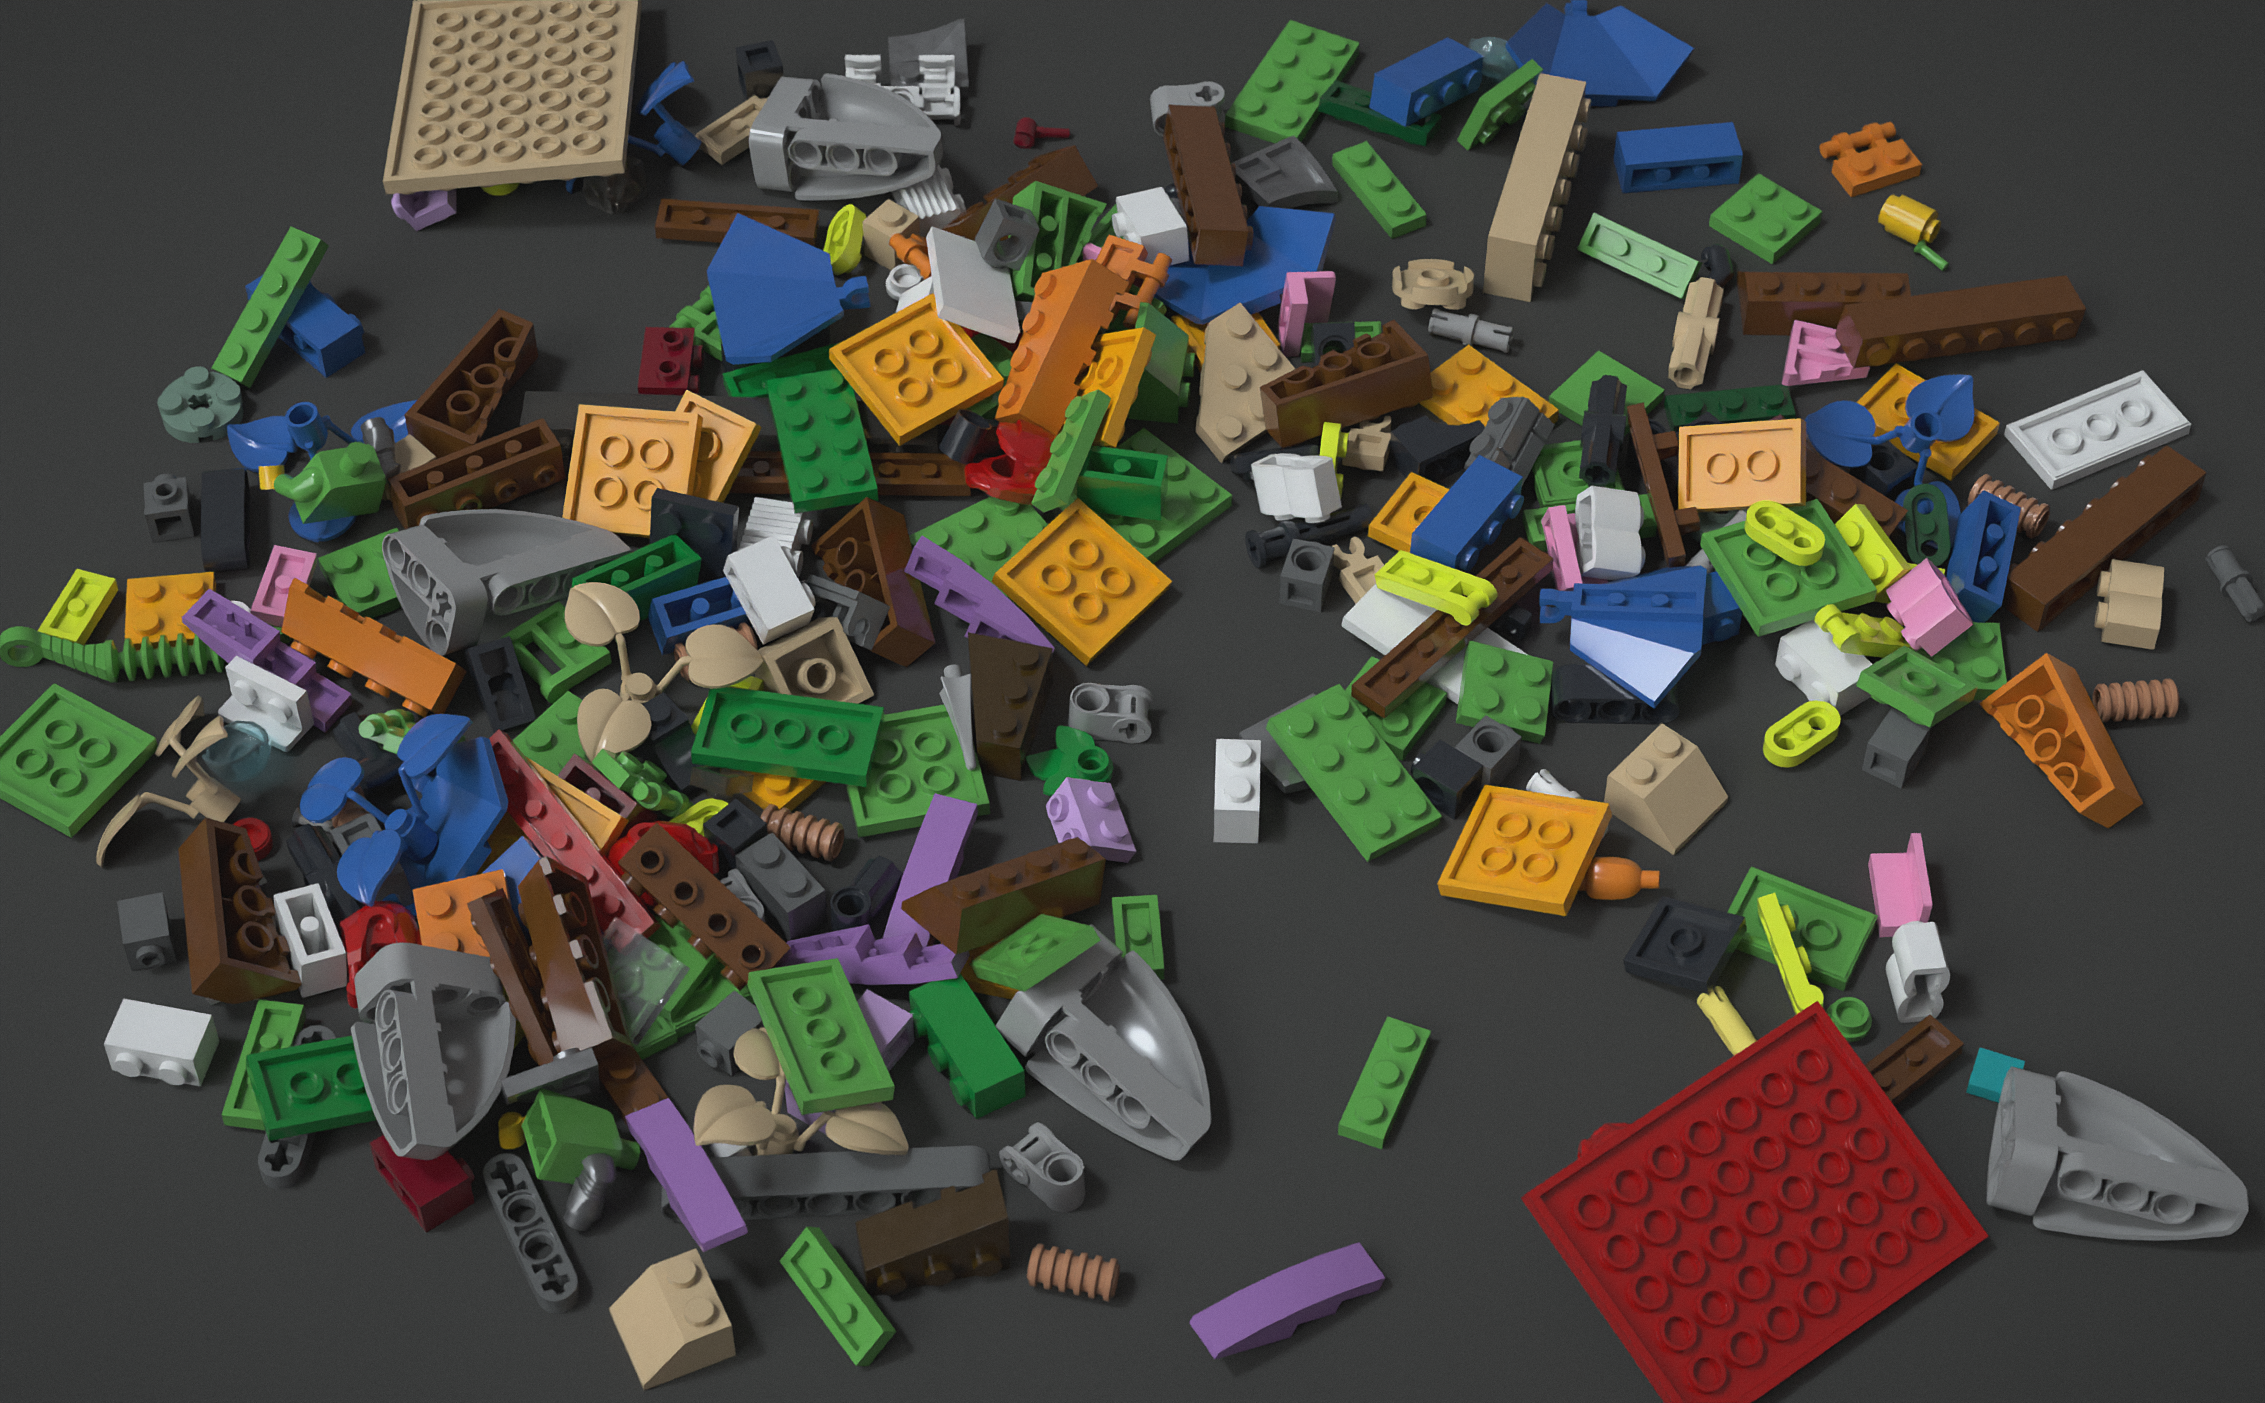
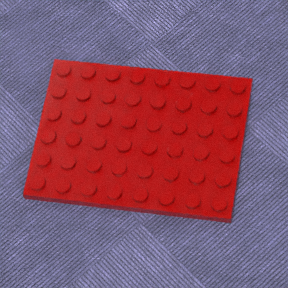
[1521,1001,1988,1403]

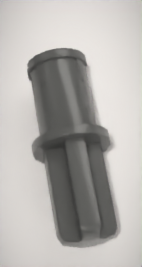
[2205,545,2265,622]

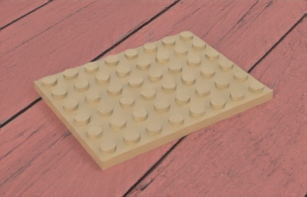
[383,0,642,195]

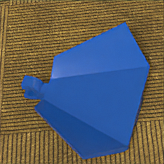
[1505,0,1694,107]
[1154,206,1336,325]
[707,213,870,365]
[1539,565,1707,708]
[383,737,508,919]

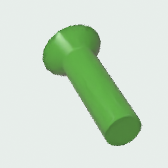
[1913,239,1949,271]

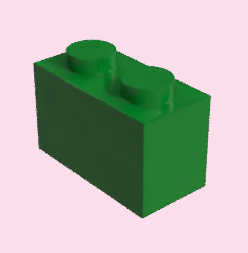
[1077,445,1168,521]

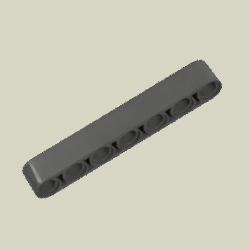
[661,1146,990,1223]

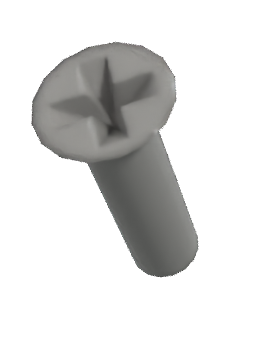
[291,808,334,833]

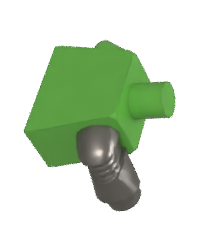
[259,417,402,524]
[498,1088,640,1231]

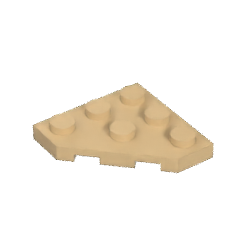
[1196,303,1295,463]

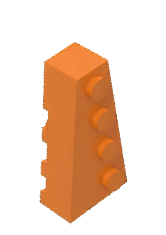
[995,259,1129,435]

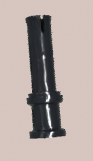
[1245,503,1374,568]

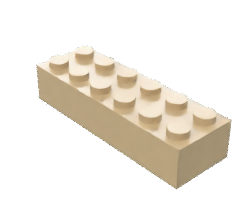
[1483,73,1591,302]

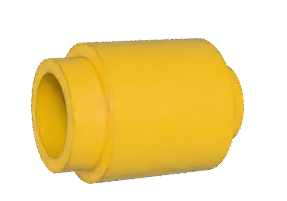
[1878,194,1941,245]

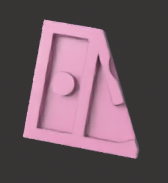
[1781,320,1870,386]

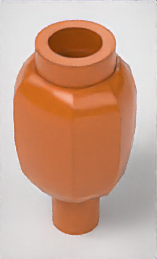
[1578,857,1660,900]

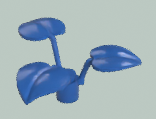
[566,61,702,195]
[1805,375,1974,550]
[227,400,417,542]
[300,714,473,907]

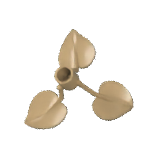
[564,582,763,766]
[96,695,241,868]
[694,1027,909,1156]

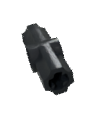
[1579,375,1627,487]
[286,823,365,940]

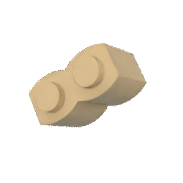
[2094,559,2164,650]

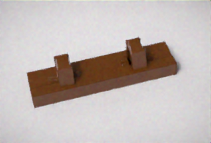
[1627,402,1700,568]

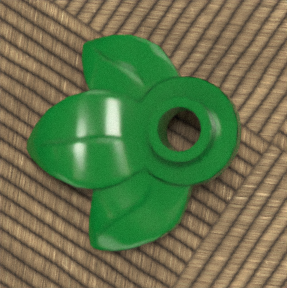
[1026,726,1113,796]

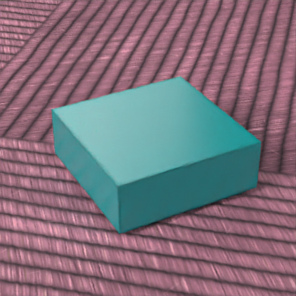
[1966,1047,2025,1103]

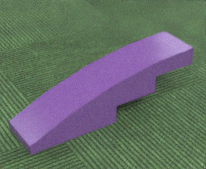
[904,536,1055,651]
[182,589,352,733]
[883,793,978,947]
[780,925,970,985]
[625,1098,748,1252]
[1189,1242,1385,1359]

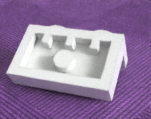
[218,656,314,752]

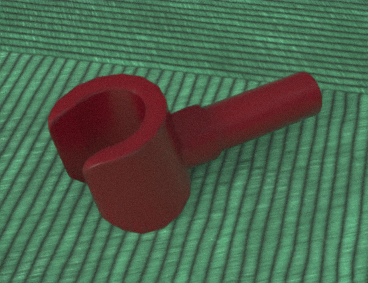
[1013,117,1069,149]

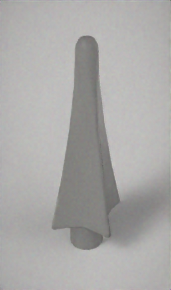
[939,665,976,771]

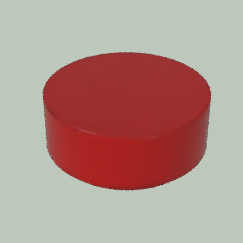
[232,818,273,861]

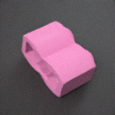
[1886,558,1973,657]

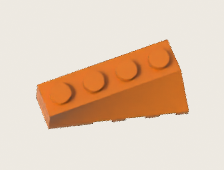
[281,578,467,718]
[1979,653,2143,829]

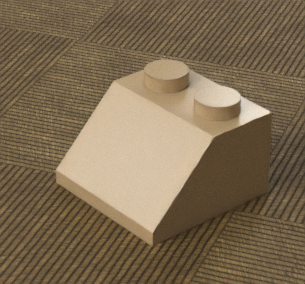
[754,617,874,704]
[1604,724,1728,855]
[609,1248,736,1391]

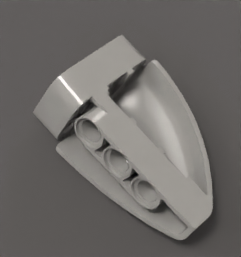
[749,74,943,200]
[382,509,631,656]
[996,924,1211,1161]
[351,942,516,1160]
[1987,1067,2249,1241]

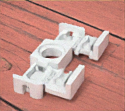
[845,55,961,127]

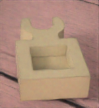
[1342,415,1391,471]
[1332,537,1384,604]

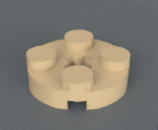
[1392,259,1474,310]

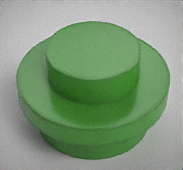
[1826,997,1872,1042]

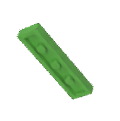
[211,226,329,388]

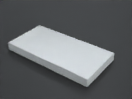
[926,226,1020,343]
[2004,370,2191,490]
[1341,584,1528,704]

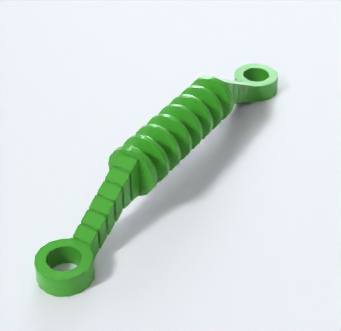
[0,597,347,683]

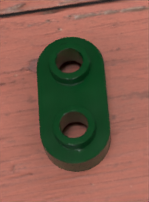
[1903,484,1951,568]

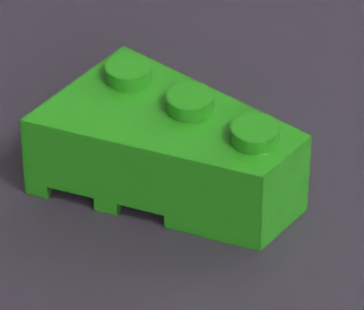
[1009,181,1106,302]

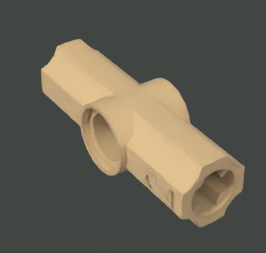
[1668,277,1724,389]

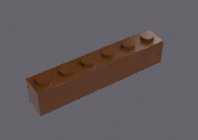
[1163,104,1253,266]
[1835,275,2086,369]
[2002,445,2207,632]

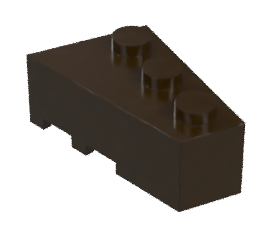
[968,632,1053,781]
[855,1169,1010,1296]

